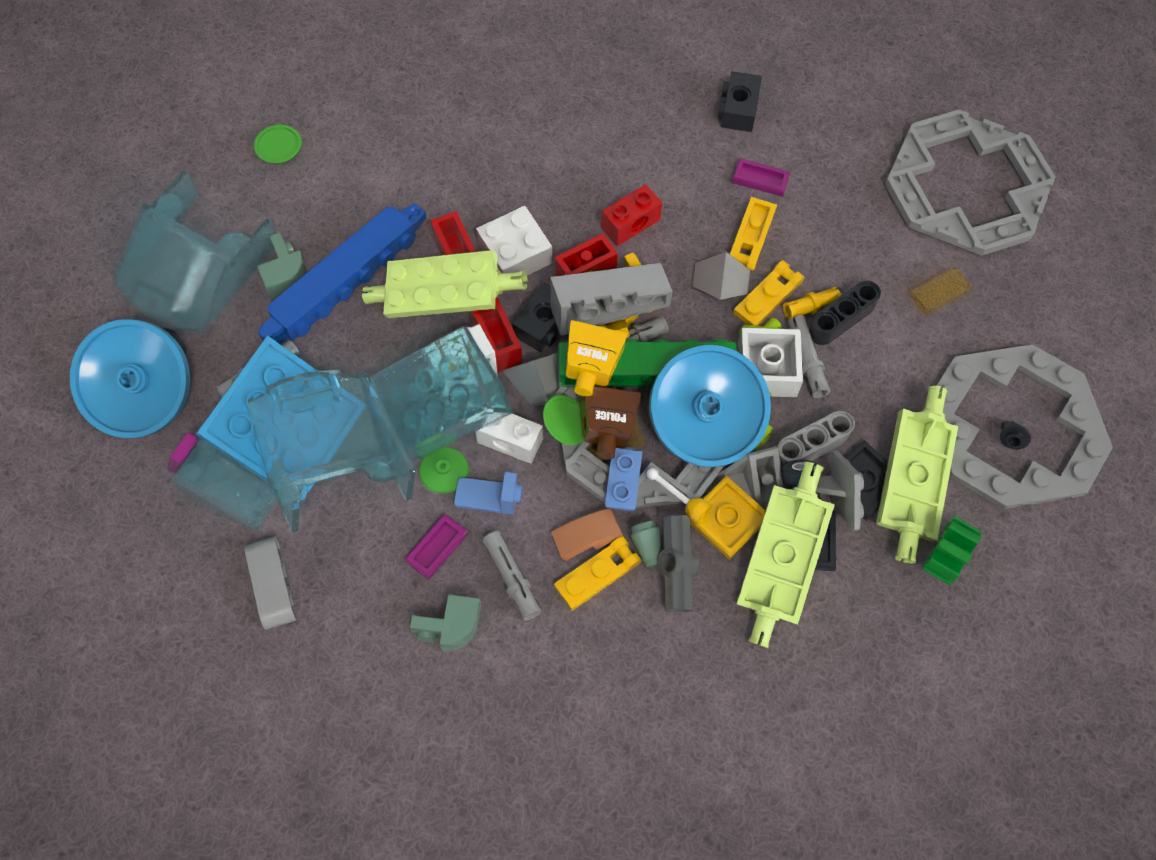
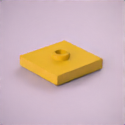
[686,476,766,560]

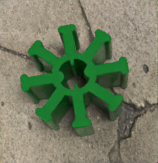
[922,516,983,585]

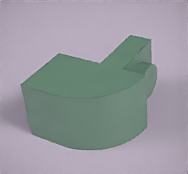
[257,232,307,301]
[410,595,482,652]

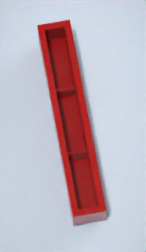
[430,211,522,373]

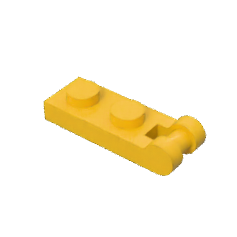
[730,197,777,271]
[733,260,805,326]
[554,536,642,611]

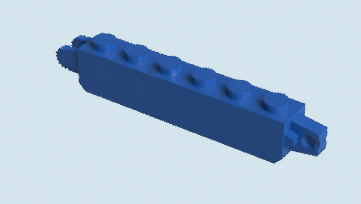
[258,203,427,345]

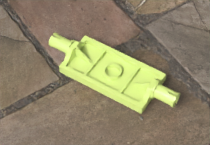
[362,250,528,318]
[876,386,958,564]
[736,462,835,648]

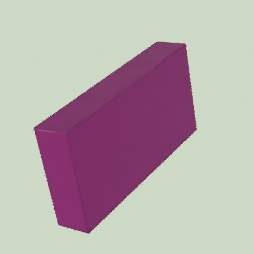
[732,158,791,197]
[167,432,198,474]
[404,514,468,580]

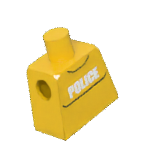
[566,320,628,396]

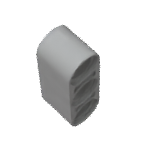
[777,411,855,470]
[244,536,297,630]

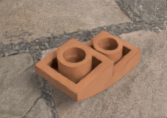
[551,508,623,561]

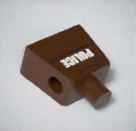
[579,386,641,459]

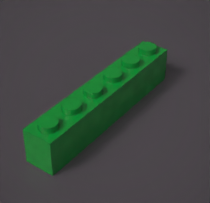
[557,339,737,387]

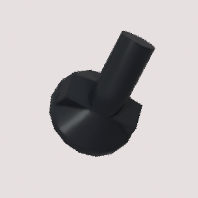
[1000,420,1031,450]

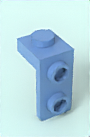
[605,447,643,511]
[454,472,523,515]

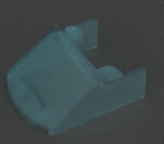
[114,171,277,333]
[248,370,416,533]

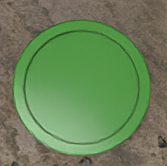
[254,124,302,164]
[543,395,584,445]
[419,447,469,493]

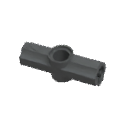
[657,515,699,612]

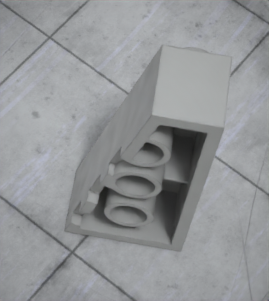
[550,263,673,336]

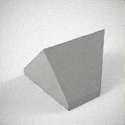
[692,252,750,300]
[503,352,558,407]
[717,446,784,508]

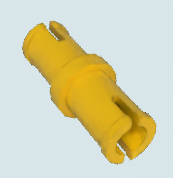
[783,287,841,320]

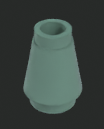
[630,521,662,569]

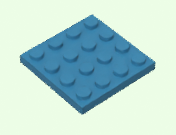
[195,335,366,503]

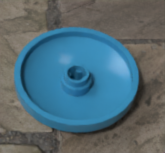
[70,319,191,438]
[649,345,771,467]

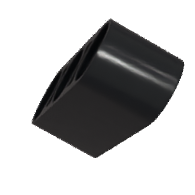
[809,280,881,345]

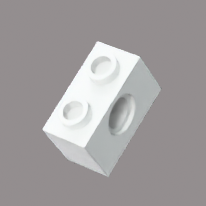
[475,404,543,464]

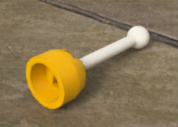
[647,468,712,525]

